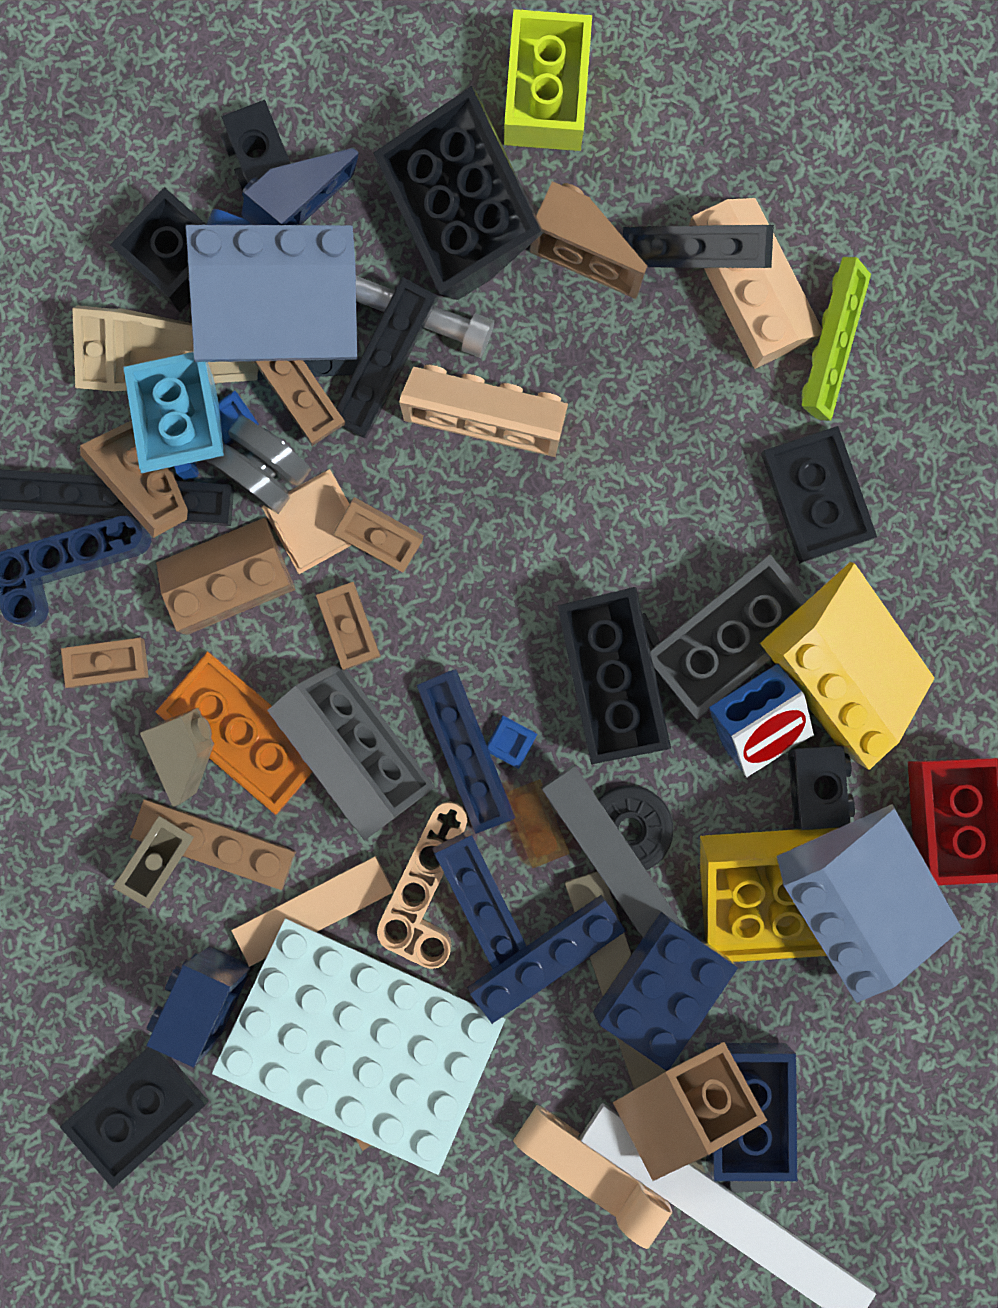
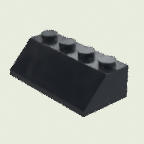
[557,587,671,765]

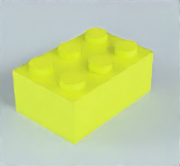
[504,9,592,151]

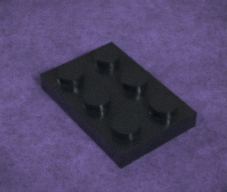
[761,426,877,564]
[60,1047,209,1189]

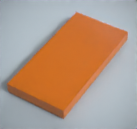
[156,651,313,815]

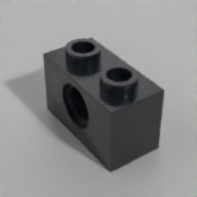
[220,100,291,191]
[787,746,855,830]

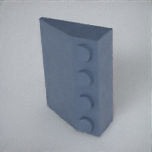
[186,225,357,362]
[777,804,962,1003]

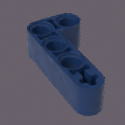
[0,516,152,627]

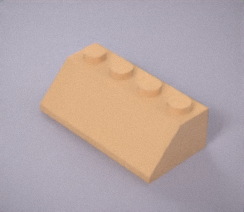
[689,198,822,369]
[399,365,568,457]

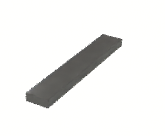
[540,764,684,938]

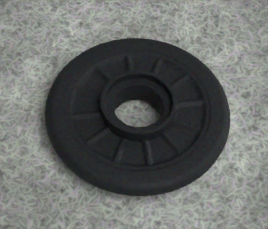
[598,785,674,870]

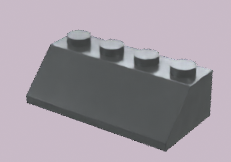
[267,662,435,841]

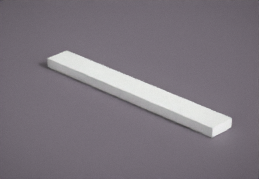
[580,1103,876,1308]

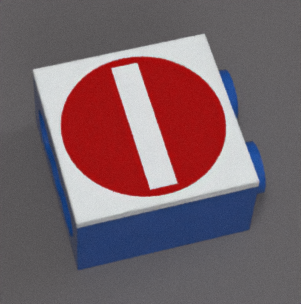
[709,664,814,778]

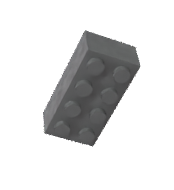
[650,555,807,721]

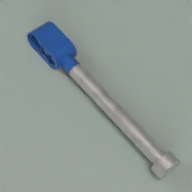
[206,209,494,358]

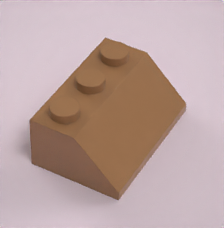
[156,517,296,635]

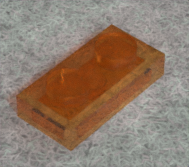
[505,779,570,868]

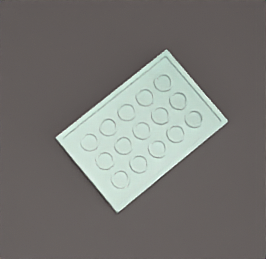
[212,918,506,1175]

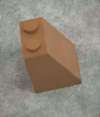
[613,1042,767,1181]

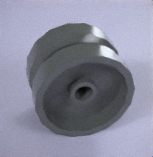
[206,415,312,514]

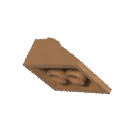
[530,181,647,299]

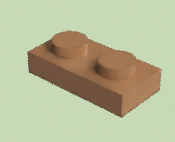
[334,497,424,573]
[316,582,381,670]
[61,638,149,688]

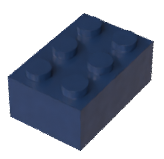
[593,911,738,1071]
[146,946,253,1068]
[705,1043,798,1182]

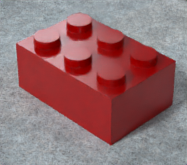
[907,757,998,886]

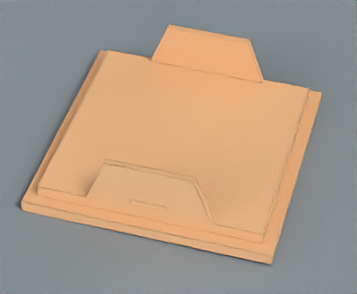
[262,469,352,574]

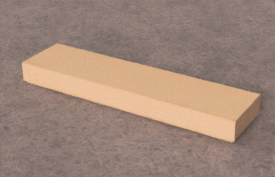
[231,856,394,967]

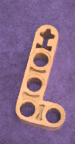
[377,801,468,969]
[513,1105,672,1249]

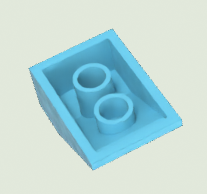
[123,352,224,473]

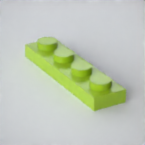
[802,257,871,421]

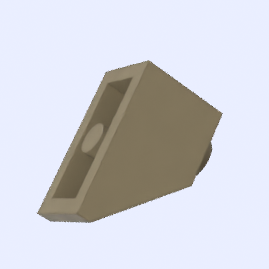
[140,708,214,807]
[113,816,194,909]

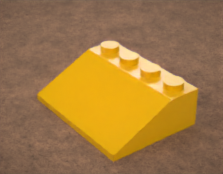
[760,562,934,770]
[700,828,838,962]

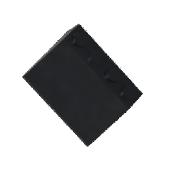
[373,86,544,300]

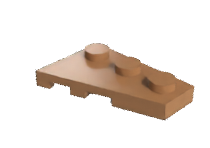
[80,420,188,538]

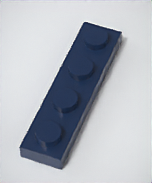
[417,669,515,834]
[432,830,526,969]
[467,895,626,1024]

